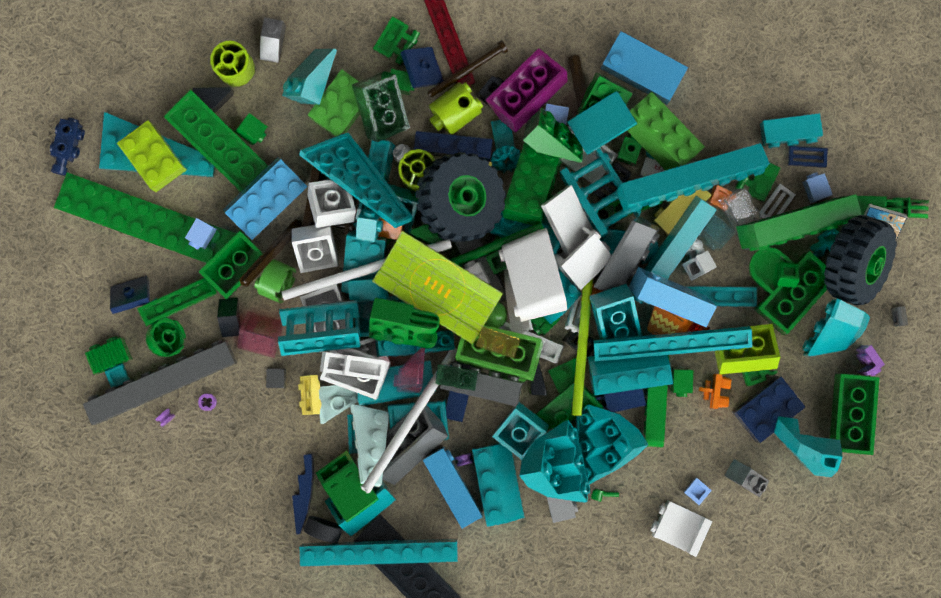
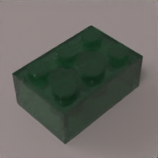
[352,71,410,142]

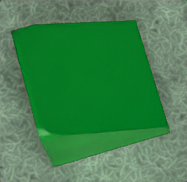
[777,262,800,288]

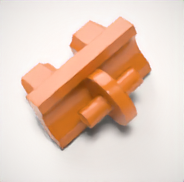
[699,374,732,409]

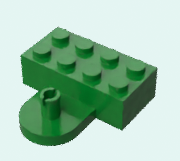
[748,247,827,335]

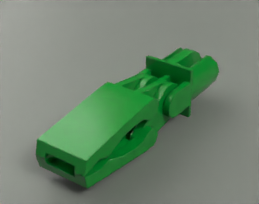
[857,196,929,219]

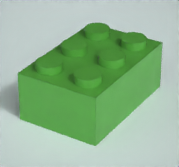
[308,69,374,137]

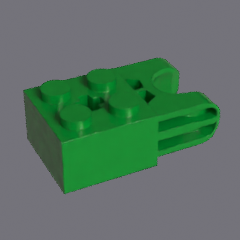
[369,298,440,348]

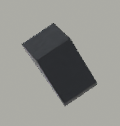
[193,87,234,113]
[217,298,242,337]

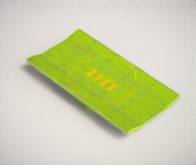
[372,231,503,344]

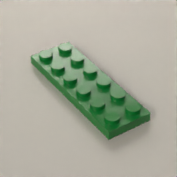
[164,90,268,192]

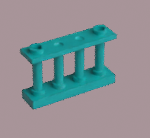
[560,148,641,240]
[278,300,361,356]

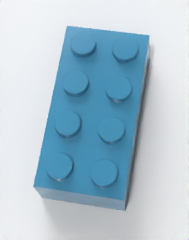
[223,157,307,240]

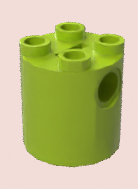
[210,41,255,87]
[428,82,483,135]
[398,149,435,192]

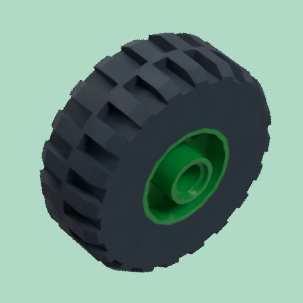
[416,152,506,242]
[824,215,897,306]

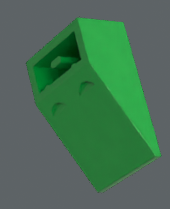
[575,72,633,117]
[523,108,583,163]
[315,450,379,523]

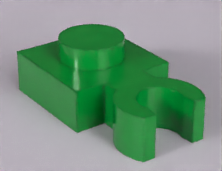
[742,370,778,387]

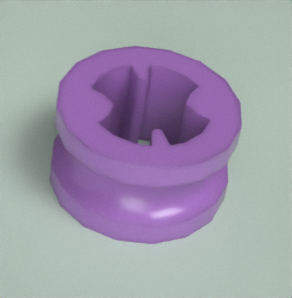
[198,394,217,411]
[155,409,175,427]
[454,453,473,467]

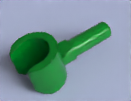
[591,489,619,502]

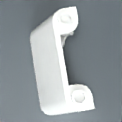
[498,228,567,322]

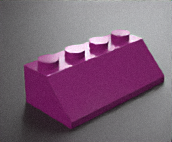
[486,48,568,133]

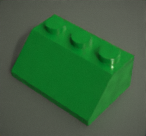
[199,231,263,299]

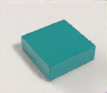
[104,364,130,388]

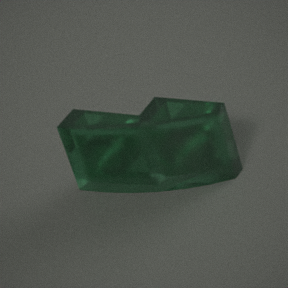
[435,364,478,391]

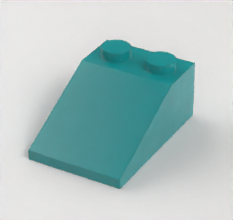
[282,49,337,105]

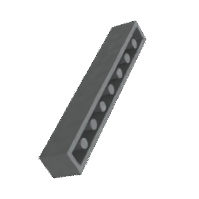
[83,340,237,425]

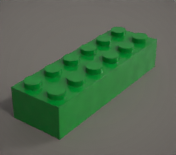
[736,194,862,251]

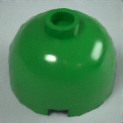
[146,318,186,357]

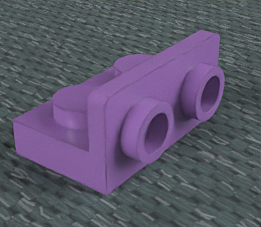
[856,345,885,376]

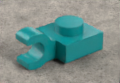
[810,229,839,259]

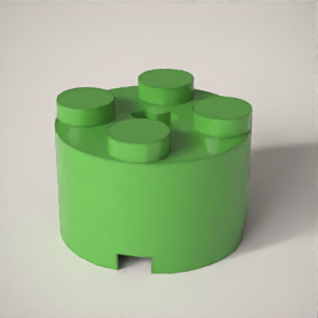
[254,259,296,303]

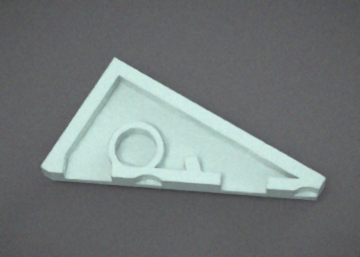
[319,385,358,424]

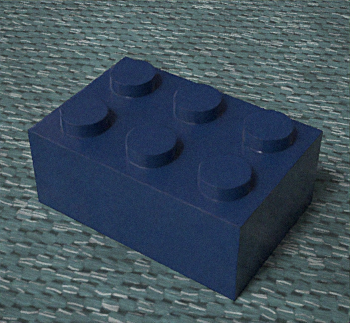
[732,376,805,443]

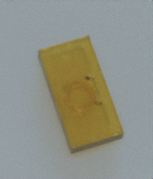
[476,327,520,358]

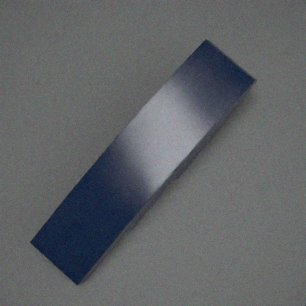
[292,453,314,535]

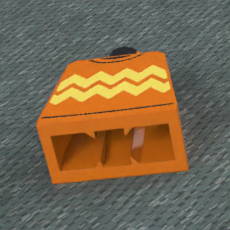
[647,306,693,335]

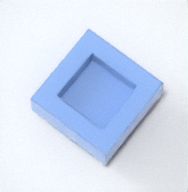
[684,478,712,505]

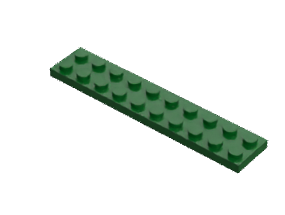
[54,172,237,263]

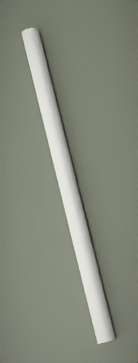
[281,239,452,300]
[361,348,457,493]

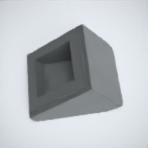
[891,306,908,327]
[266,369,286,388]

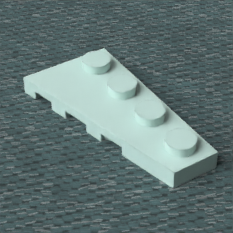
[350,404,389,487]

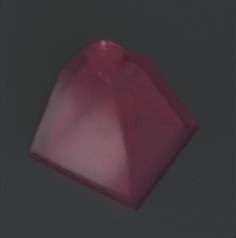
[393,348,425,394]

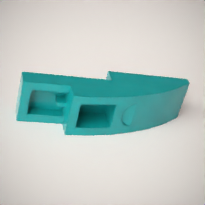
[375,331,455,357]

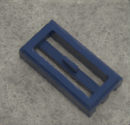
[788,146,828,168]

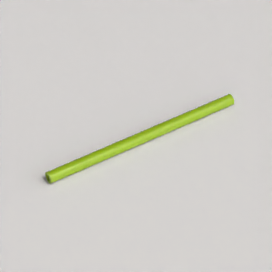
[572,279,593,416]

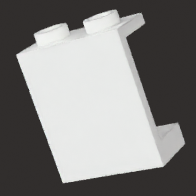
[555,227,612,290]
[650,500,712,557]

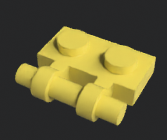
[298,375,321,415]

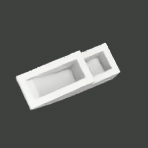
[320,352,386,380]

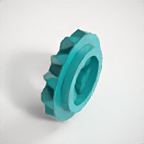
[491,145,521,173]

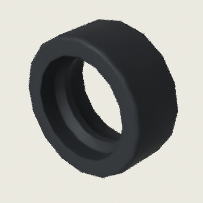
[304,516,343,544]

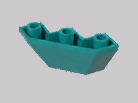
[802,299,870,357]
[576,405,649,484]
[774,416,843,477]
[519,420,590,503]

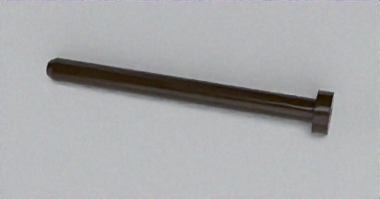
[427,40,508,97]

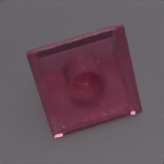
[238,311,284,358]

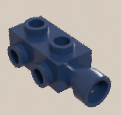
[50,117,85,176]

